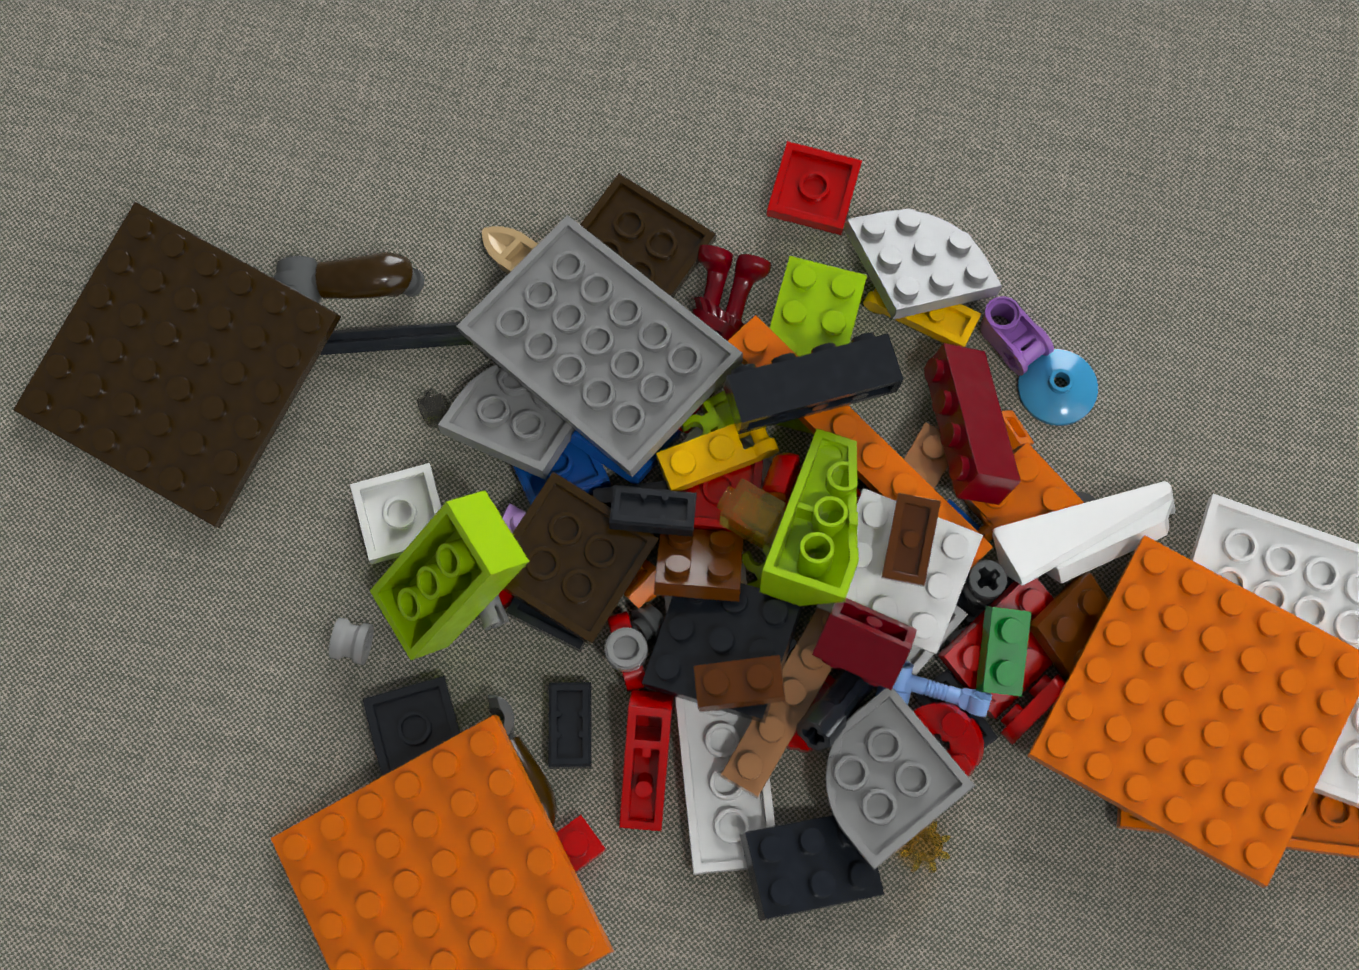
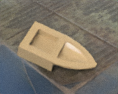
[482,226,538,274]

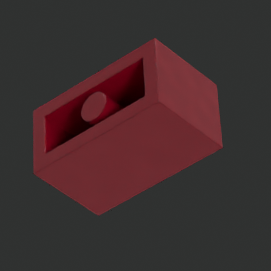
[812,598,917,690]

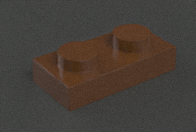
[881,493,941,587]
[694,655,786,712]

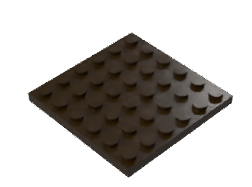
[13,202,341,528]

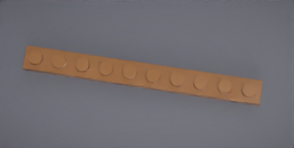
[720,422,948,798]

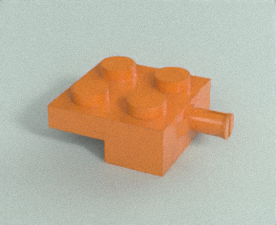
[964,442,1084,542]

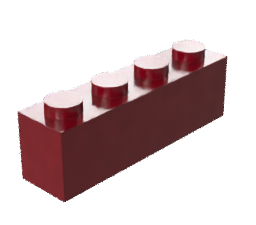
[924,343,1021,505]

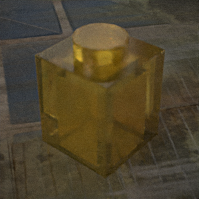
[717,478,786,549]

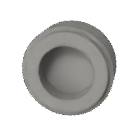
[605,628,648,672]

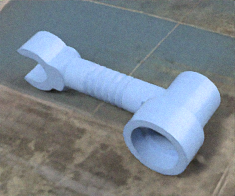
[875,660,992,717]

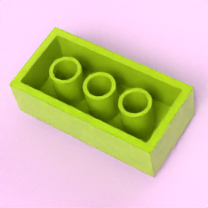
[770,256,867,434]
[370,490,529,660]

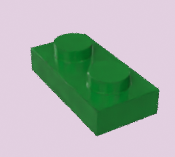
[976,606,1031,696]

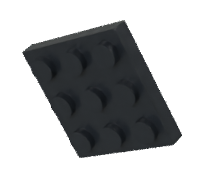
[642,583,803,723]

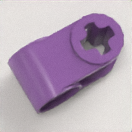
[980,296,1054,376]

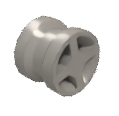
[329,617,374,665]

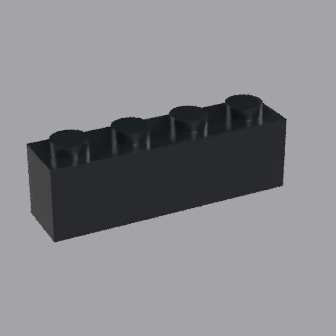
[724,332,904,434]

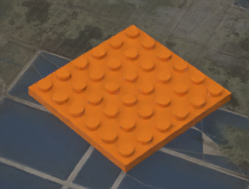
[1027,535,1359,888]
[270,715,614,970]

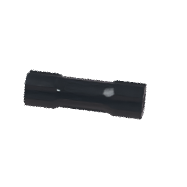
[797,670,877,752]

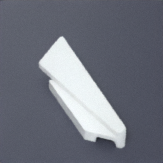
[992,481,1176,586]

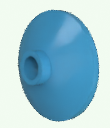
[1018,349,1098,426]

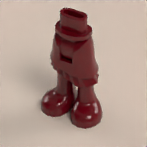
[692,245,772,389]

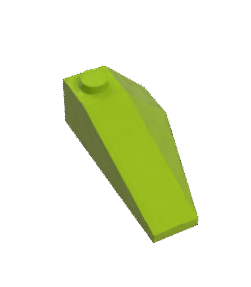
[760,428,859,606]

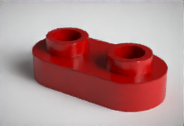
[1000,674,1066,745]

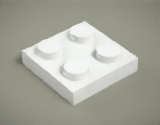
[350,463,442,565]

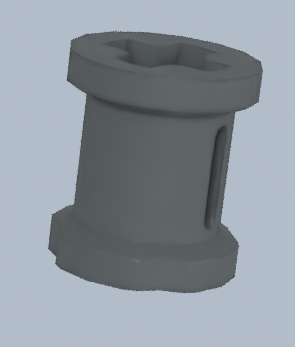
[963,560,1007,605]

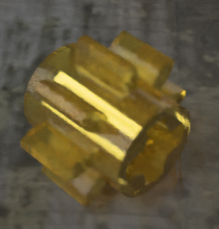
[898,821,951,874]

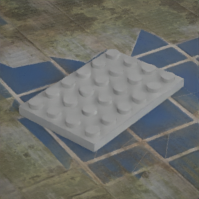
[457,215,743,477]

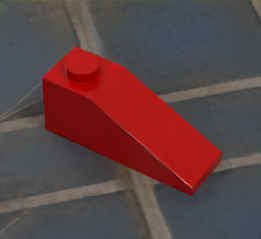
[619,690,673,832]

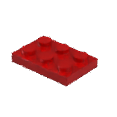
[938,578,1054,719]

